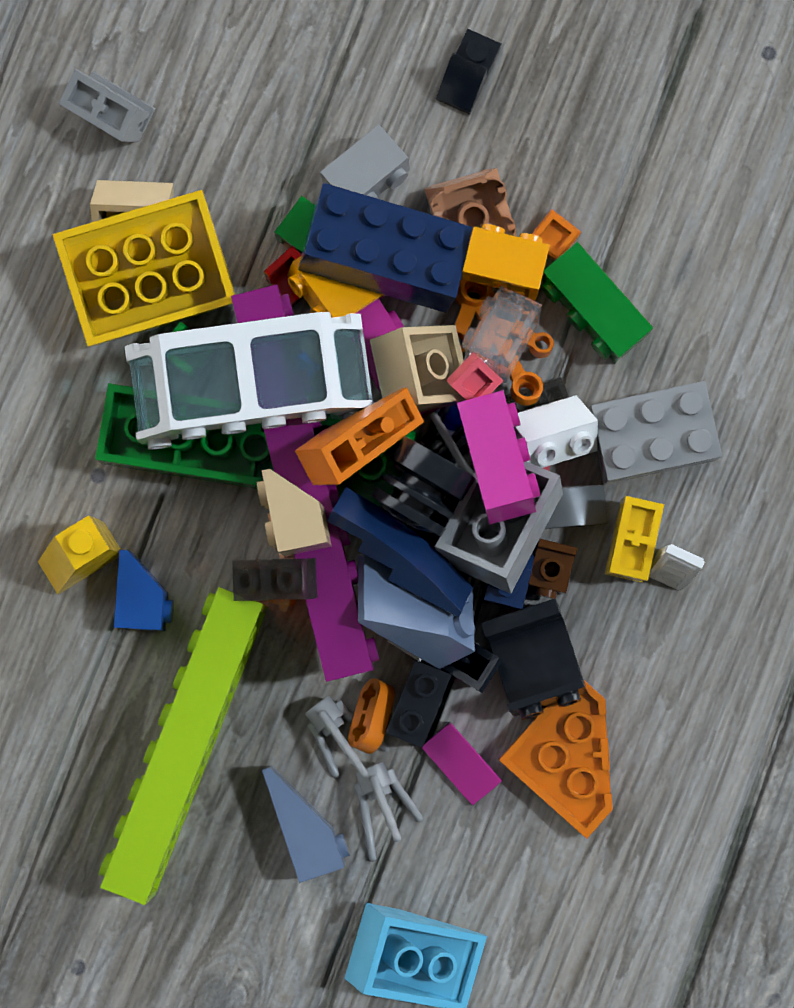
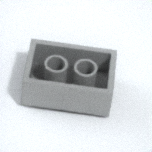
[589,381,722,485]
[435,462,563,594]

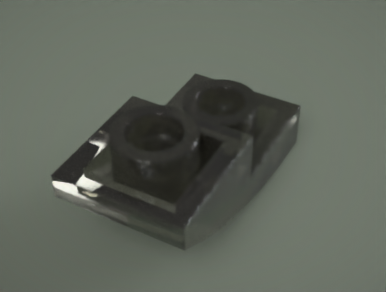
[232,558,318,601]

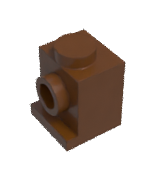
[528,539,577,599]

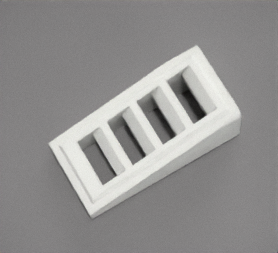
[649,544,705,590]

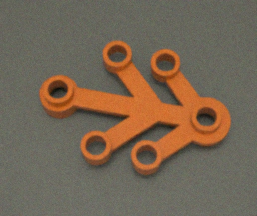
[455,279,554,406]

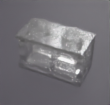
[461,286,542,384]

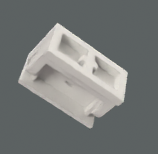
[514,395,598,468]

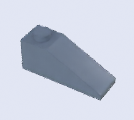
[262,766,350,883]

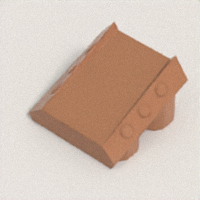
[424,168,517,259]

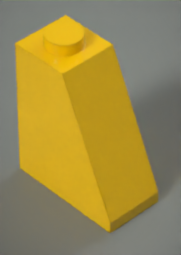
[38,515,121,594]

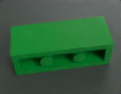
[541,242,653,364]

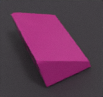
[422,722,502,806]

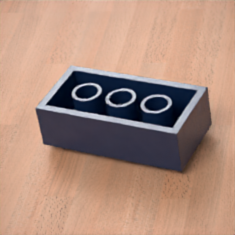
[298,183,473,313]

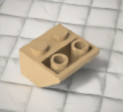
[257,469,332,556]

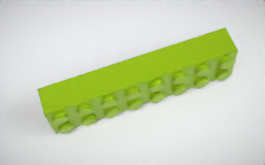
[98,587,269,905]

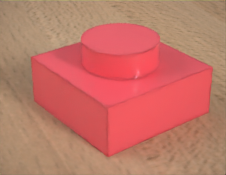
[446,352,503,400]

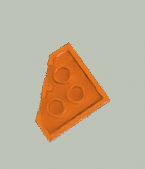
[498,680,613,839]

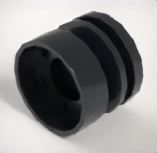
[369,436,476,537]

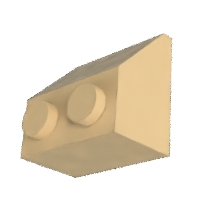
[90,180,174,222]
[370,325,466,412]

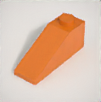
[295,387,424,485]

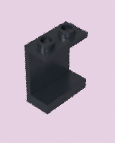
[481,598,588,720]

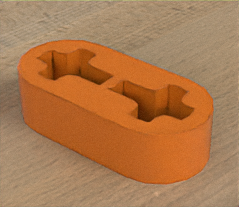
[348,678,395,754]

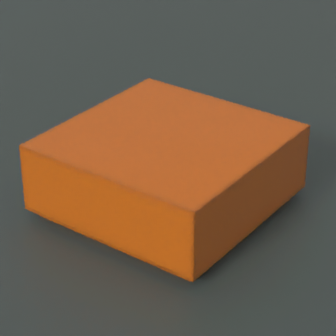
[532,209,581,261]

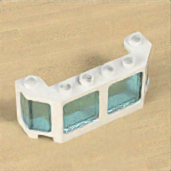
[125,312,373,449]

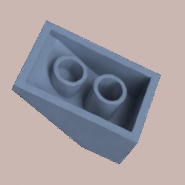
[358,554,475,669]

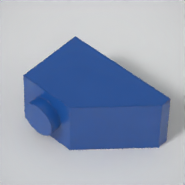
[114,550,174,631]

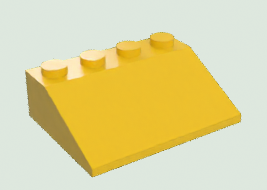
[52,190,236,347]

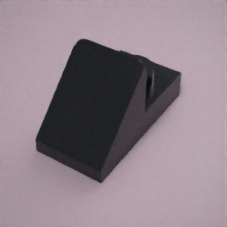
[436,28,502,115]

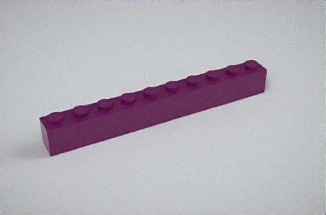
[231,284,379,682]

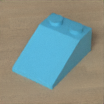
[344,903,487,1008]

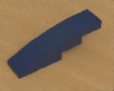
[327,487,473,617]

